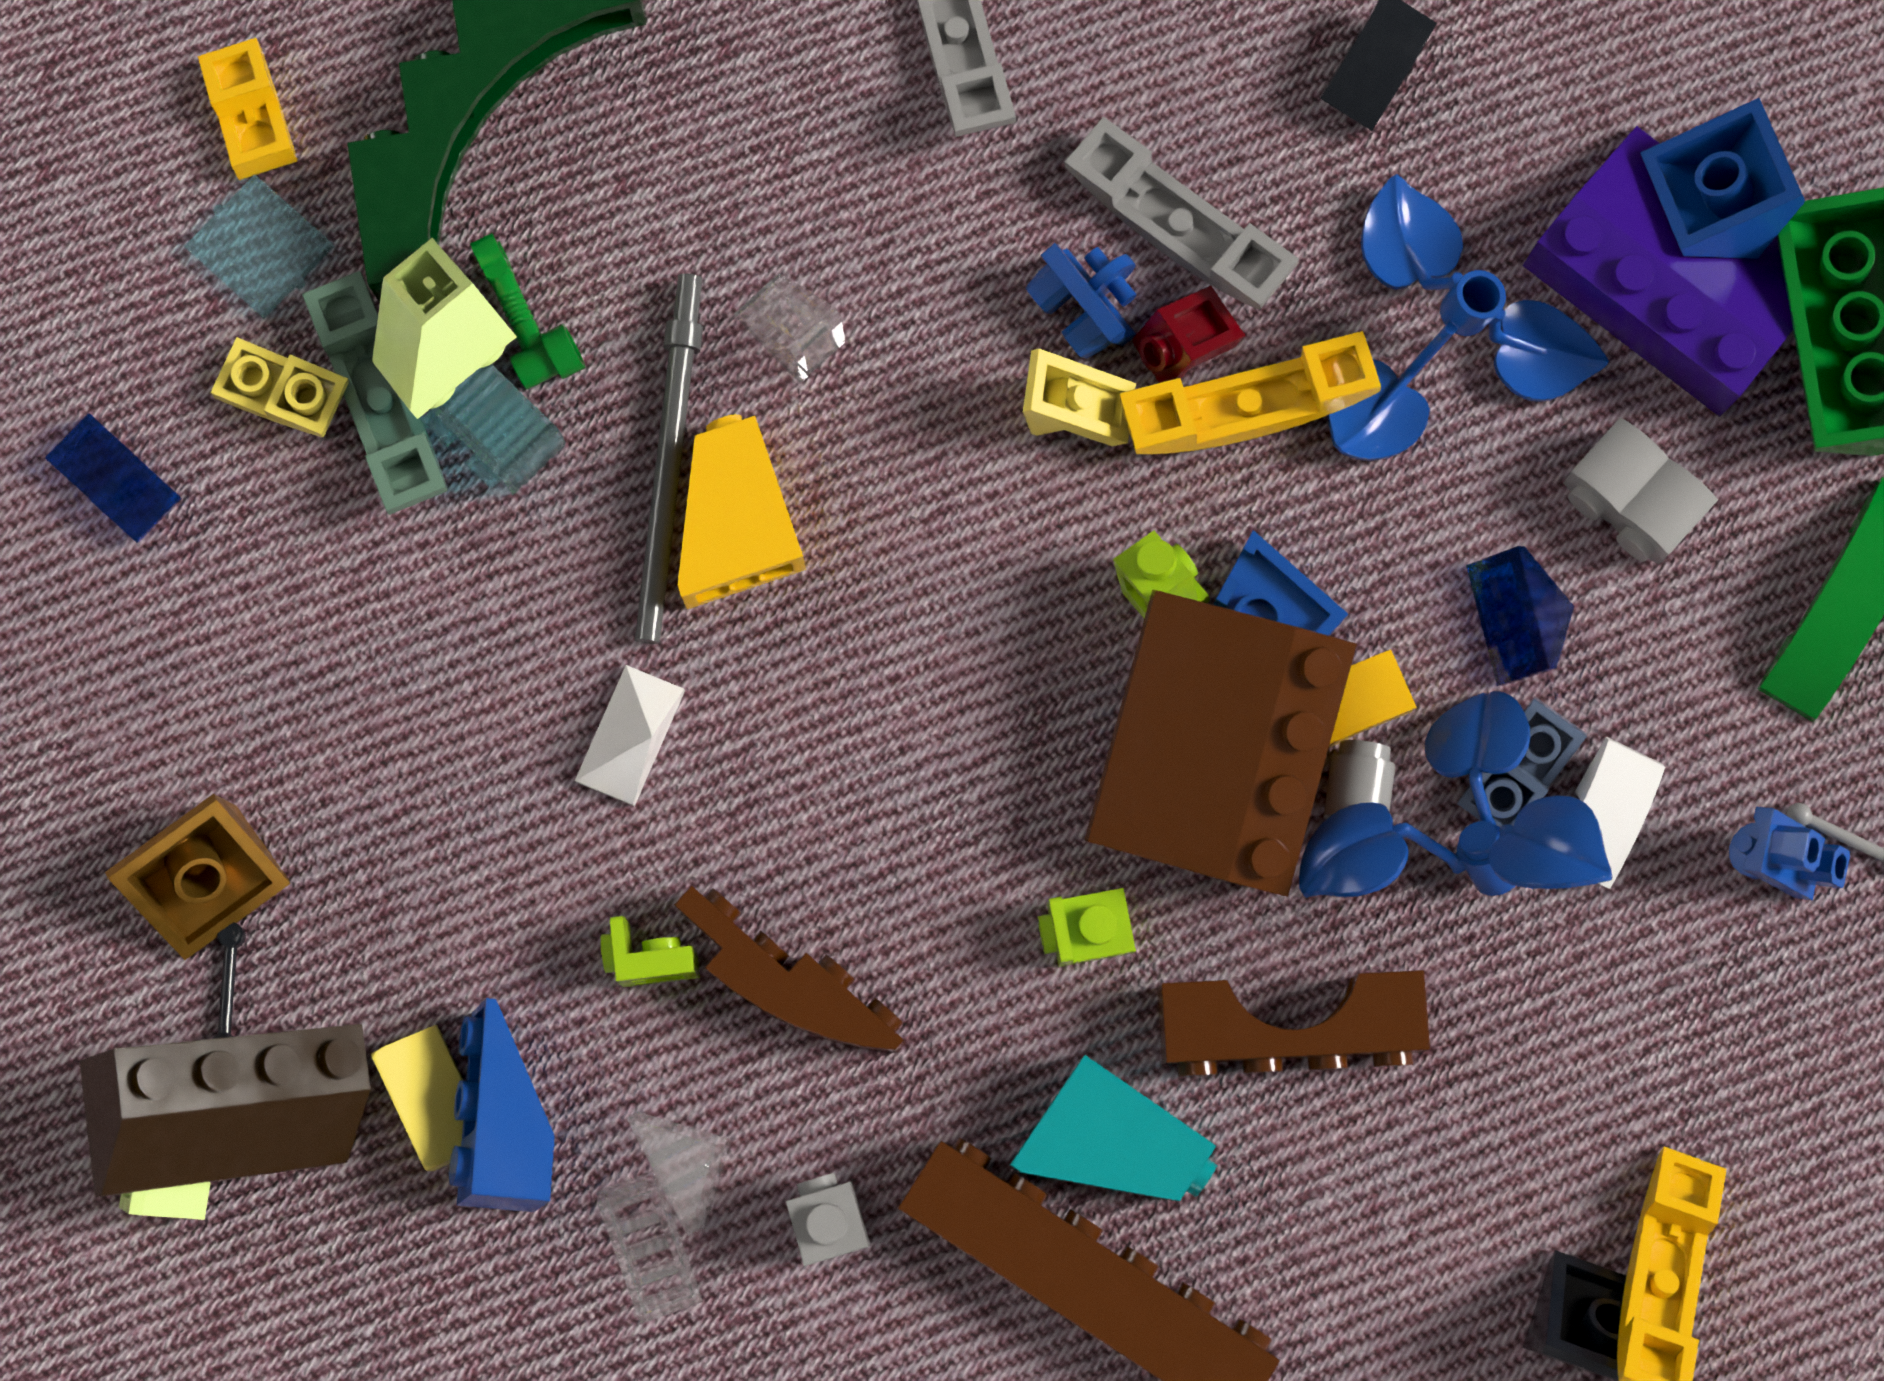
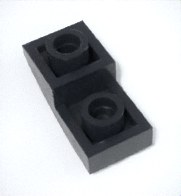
[1319,0,1437,131]

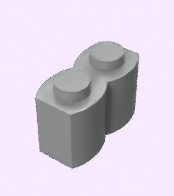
[1563,417,1718,565]

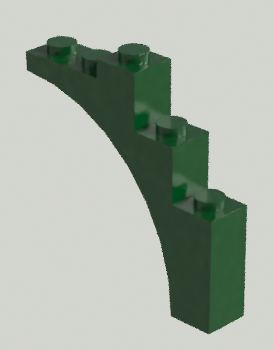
[347,0,646,303]

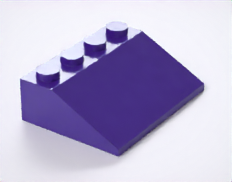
[1522,126,1793,417]

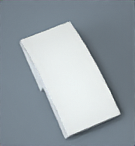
[1575,737,1665,889]

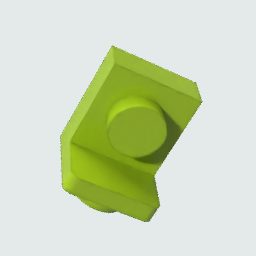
[1037,888,1136,967]
[601,916,700,987]

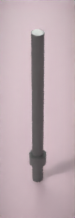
[635,274,703,644]

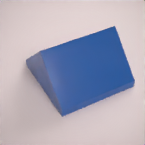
[1640,98,1805,259]

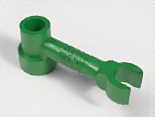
[470,233,586,390]

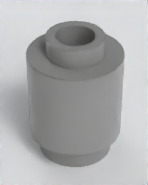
[1323,740,1396,819]

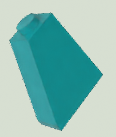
[1009,1055,1218,1201]

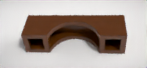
[1157,970,1430,1077]

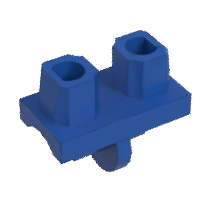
[1026,243,1137,359]
[1729,806,1850,900]

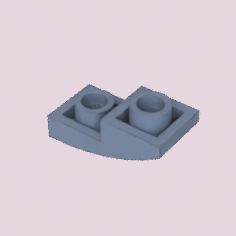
[1457,696,1587,827]

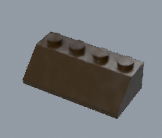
[79,1024,371,1198]

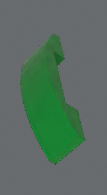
[1757,477,1884,722]

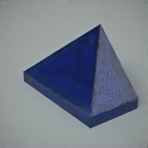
[1466,546,1575,686]

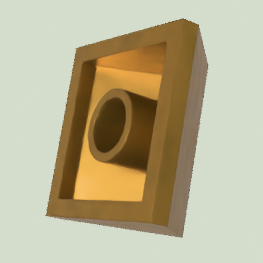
[105,794,291,960]

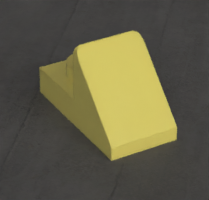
[1023,349,1136,446]

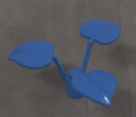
[1327,174,1609,461]
[1299,691,1612,898]

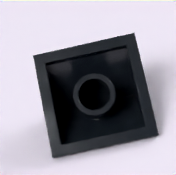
[1522,1250,1627,1381]

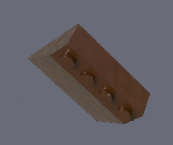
[1085,590,1357,897]

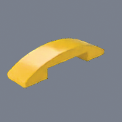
[1119,331,1381,454]
[1617,1147,1726,1381]

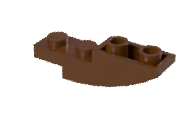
[674,885,905,1053]

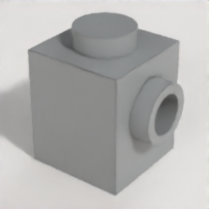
[786,1173,871,1266]

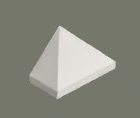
[575,665,685,806]

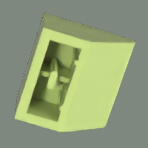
[372,238,517,419]

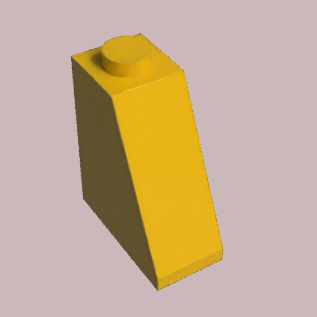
[677,414,806,610]

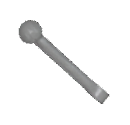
[1786,803,1884,863]

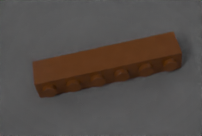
[898,1137,1281,1381]

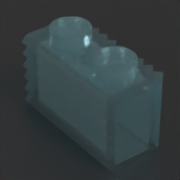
[421,364,566,495]

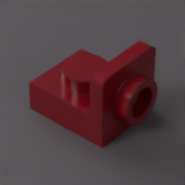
[1133,286,1246,383]

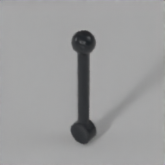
[212,922,246,1039]

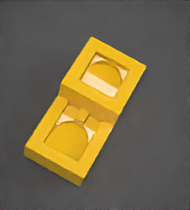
[198,38,298,180]
[1329,649,1417,748]

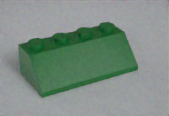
[1777,187,1884,456]

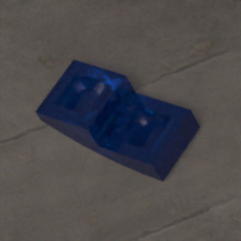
[45,413,182,543]

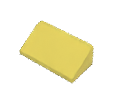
[371,1025,464,1171]

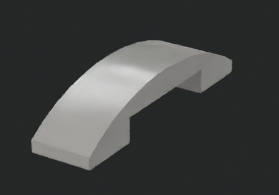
[916,0,1016,137]
[1064,117,1299,310]

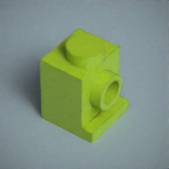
[1113,530,1210,618]

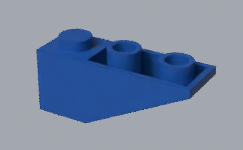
[449,998,555,1212]

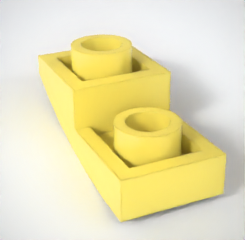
[210,337,349,438]

